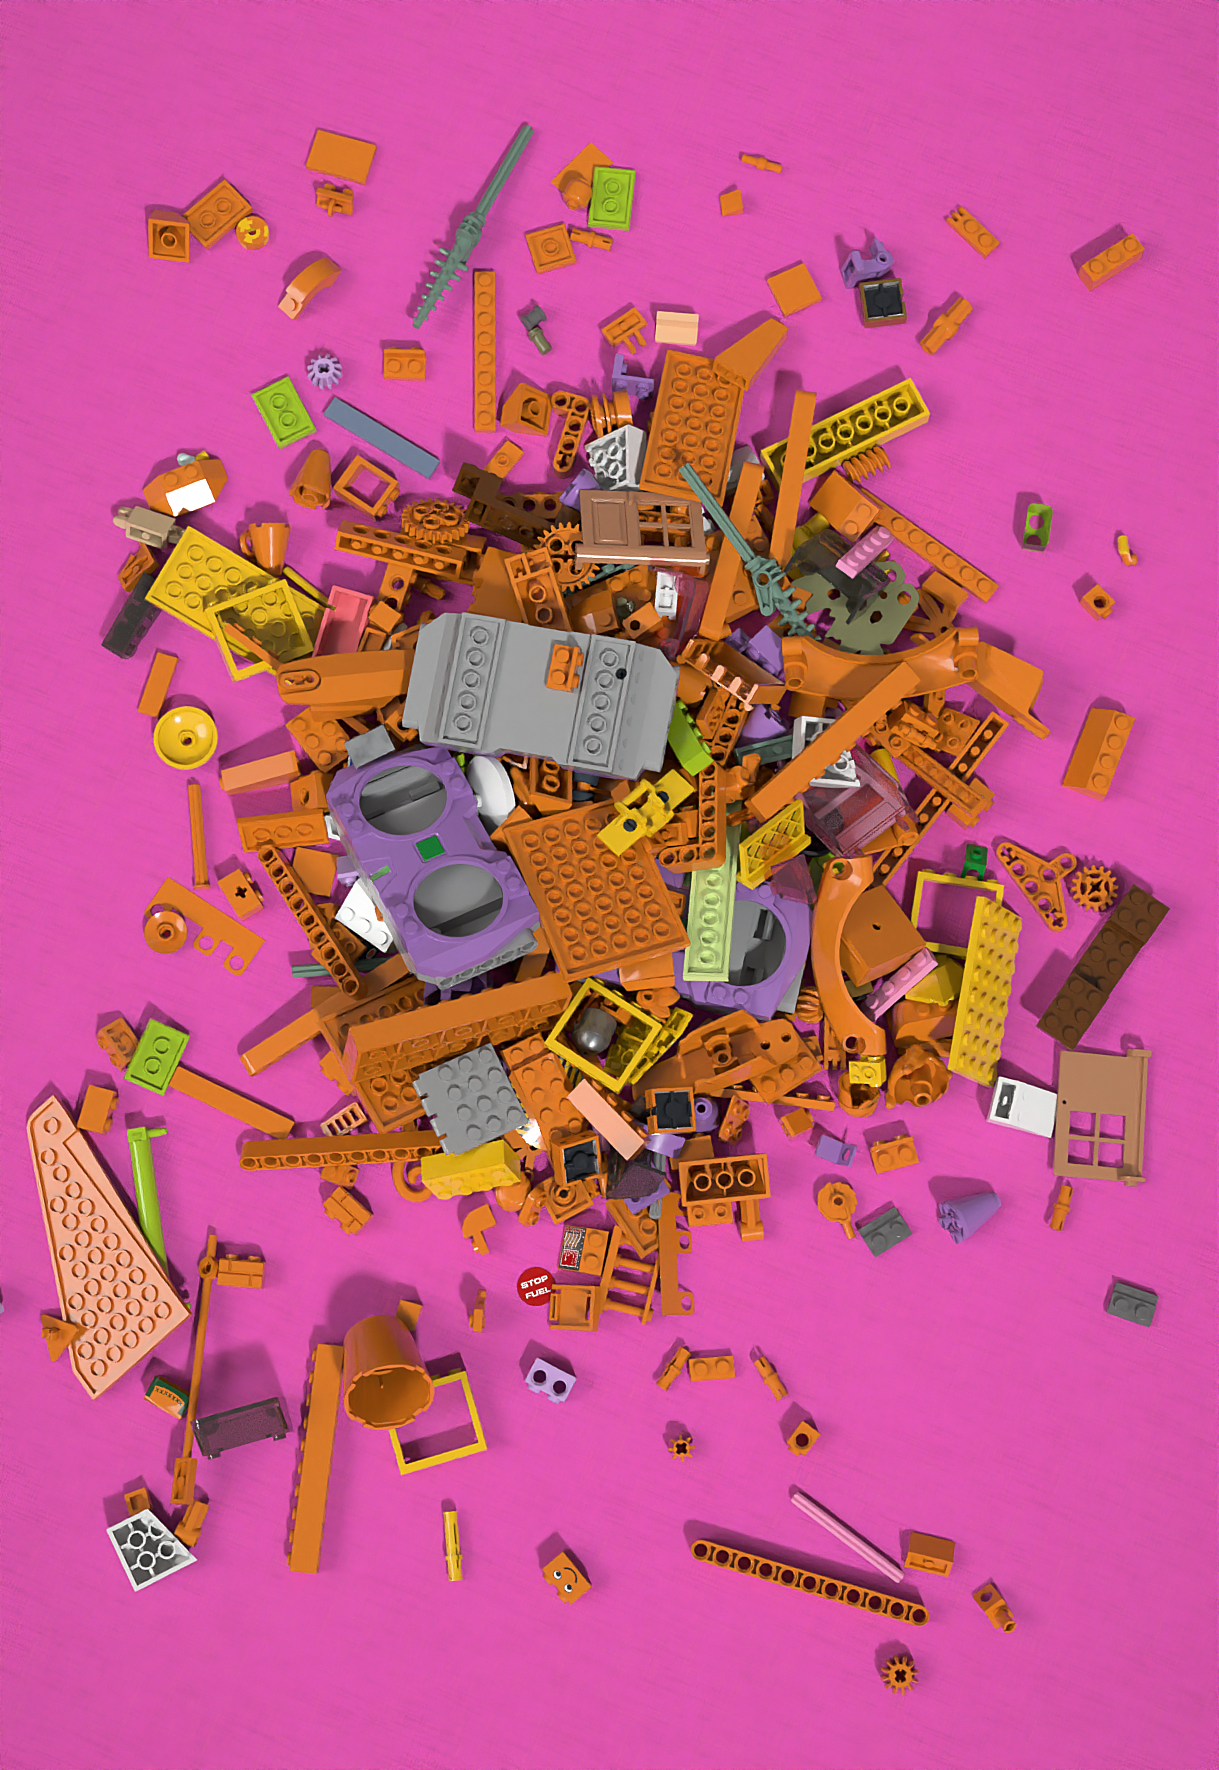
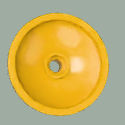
[153,706,218,770]

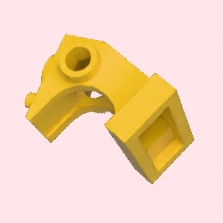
[849,1055,886,1087]

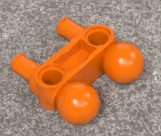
[638,505,691,547]

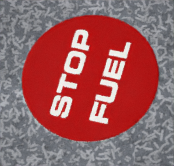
[517,1267,555,1306]

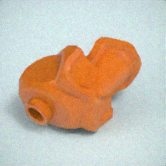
[713,753,762,803]

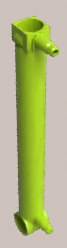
[127,1127,191,1309]

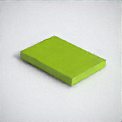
[588,166,636,231]
[251,376,317,450]
[123,1018,190,1096]

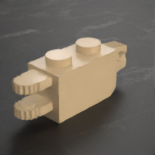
[112,506,185,549]

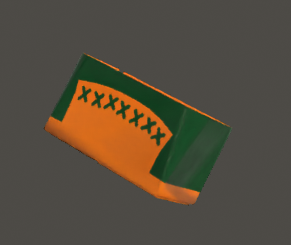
[143,1375,190,1420]

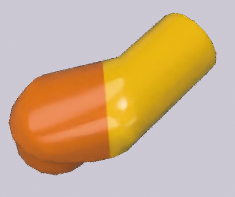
[1117,535,1137,566]

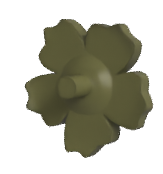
[615,597,636,623]

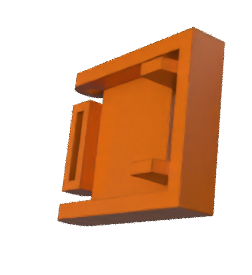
[549,1284,601,1332]

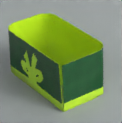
[1022,503,1053,552]

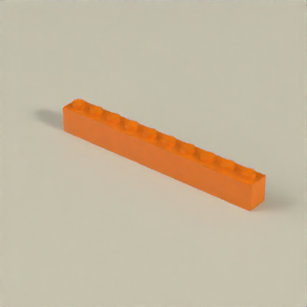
[744,661,921,823]
[867,711,1009,890]
[286,1344,344,1574]

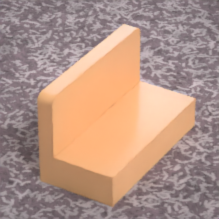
[655,311,699,346]

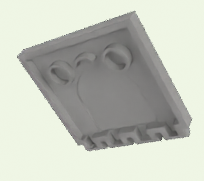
[412,1043,529,1157]

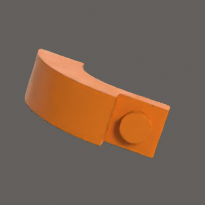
[278,257,342,320]

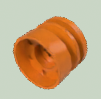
[590,389,633,439]

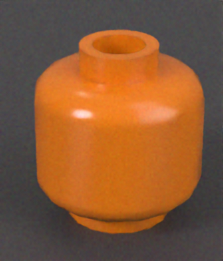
[562,178,593,211]

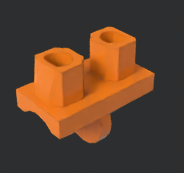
[316,183,354,217]

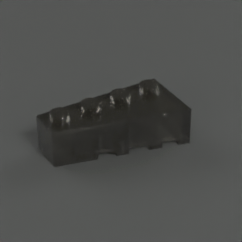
[101,572,162,659]

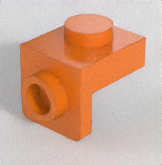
[320,1165,359,1190]

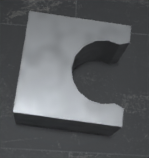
[344,723,396,768]

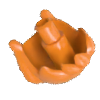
[509,763,541,820]
[884,1044,953,1109]

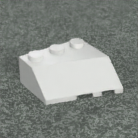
[585,424,647,492]
[792,716,861,788]
[335,877,398,953]
[106,1509,197,1592]

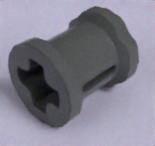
[519,305,547,332]

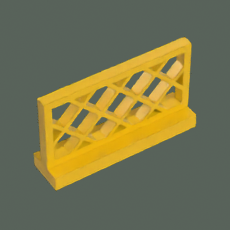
[736,799,811,890]

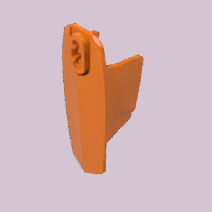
[910,633,1051,741]
[275,650,416,722]
[632,1009,800,1111]

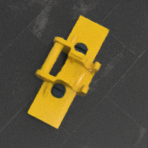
[597,769,695,857]

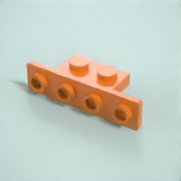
[837,699,911,759]

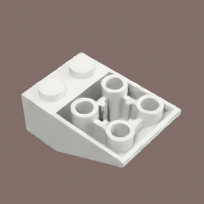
[986,1076,1057,1138]

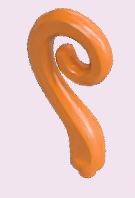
[392,1118,433,1203]

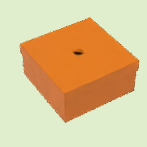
[839,885,927,987]

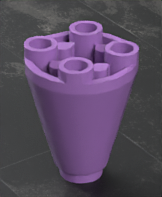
[559,468,604,512]
[939,1192,1001,1244]

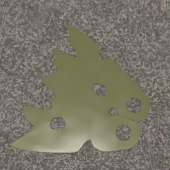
[791,561,919,655]

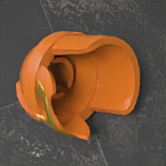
[838,1070,881,1118]

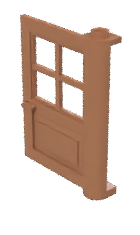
[575,490,710,574]
[1053,1049,1152,1187]

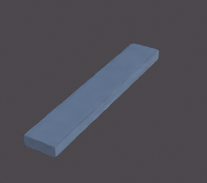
[324,398,440,480]

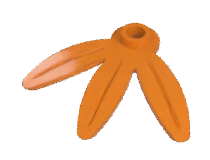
[903,589,957,638]

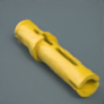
[443,1511,463,1581]

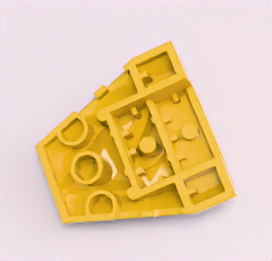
[603,991,693,1085]

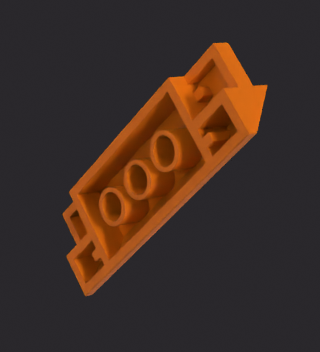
[504,546,575,632]

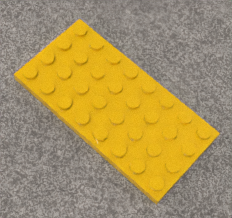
[145,526,326,685]
[948,896,1022,1087]

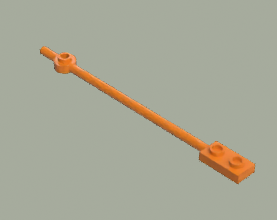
[170,1235,219,1505]

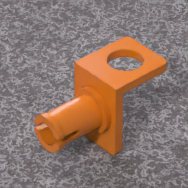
[973,1584,1016,1633]

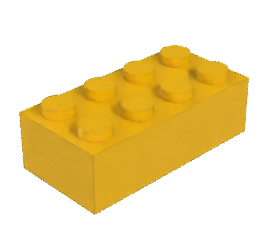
[421,1140,521,1200]

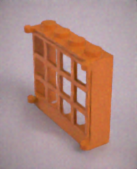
[677,639,787,711]

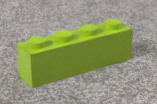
[667,699,714,776]

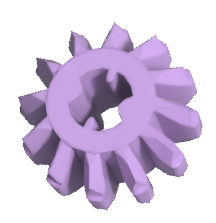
[307,353,343,390]

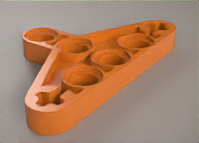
[995,842,1077,933]

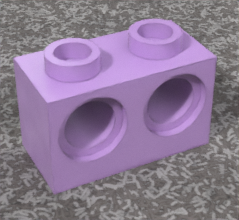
[524,1358,577,1404]

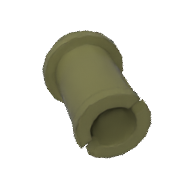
[528,327,552,355]

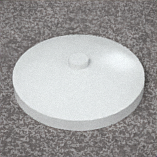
[465,755,515,837]

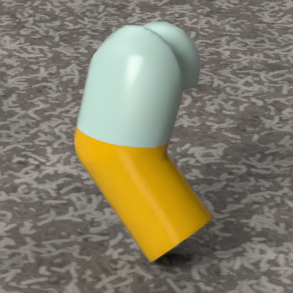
[177,450,210,466]

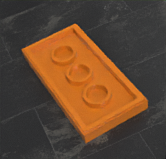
[237,808,329,853]

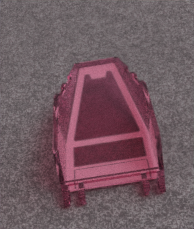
[772,717,920,859]

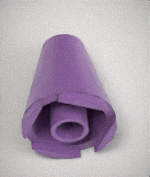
[734,704,790,749]
[691,1095,722,1135]

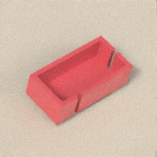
[311,585,377,658]

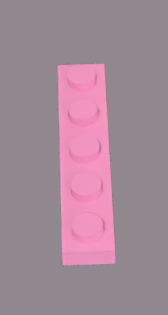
[836,525,895,578]
[858,947,938,1022]

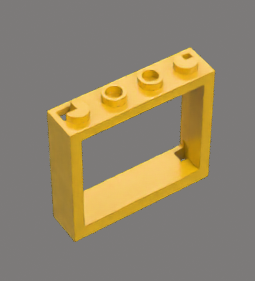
[204,578,315,683]
[910,869,1004,960]
[544,977,662,1094]
[389,1368,489,1475]

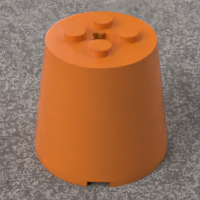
[343,1315,434,1430]

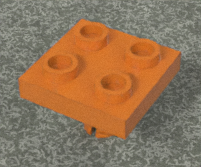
[535,1175,594,1226]

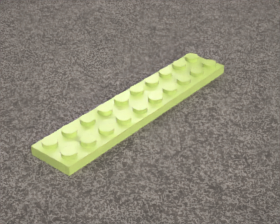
[683,792,743,981]

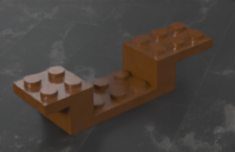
[452,462,582,550]
[1035,884,1170,1051]

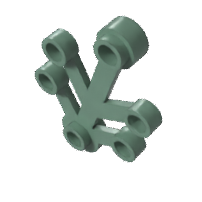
[562,564,637,598]

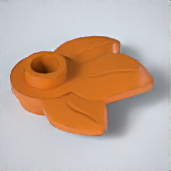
[636,987,680,1018]

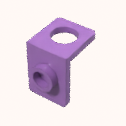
[814,1135,857,1167]

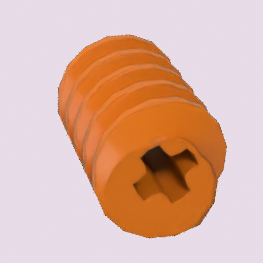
[843,446,891,484]

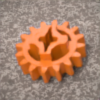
[1070,865,1118,913]

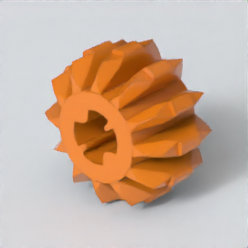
[796,986,824,1023]
[880,1655,919,1695]

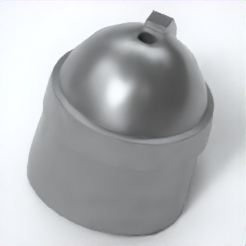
[572,1008,617,1057]

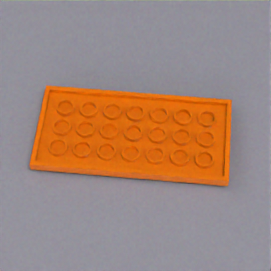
[639,349,745,507]

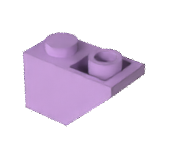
[336,855,360,888]

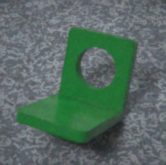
[961,844,988,881]

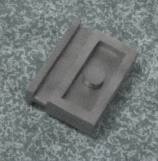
[858,1207,912,1258]
[1106,1282,1159,1328]

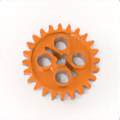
[401,498,470,544]
[534,522,600,593]

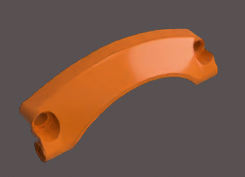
[781,626,979,700]
[811,855,887,1056]

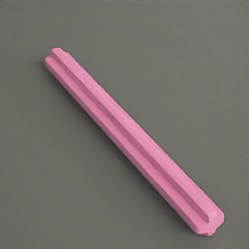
[791,1492,904,1583]

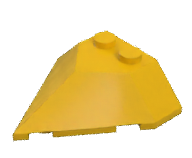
[904,954,965,1006]

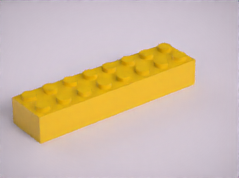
[760,378,930,494]

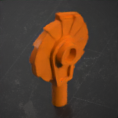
[817,1182,858,1240]

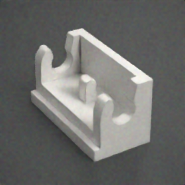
[655,570,679,621]

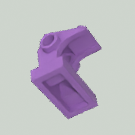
[840,238,895,289]

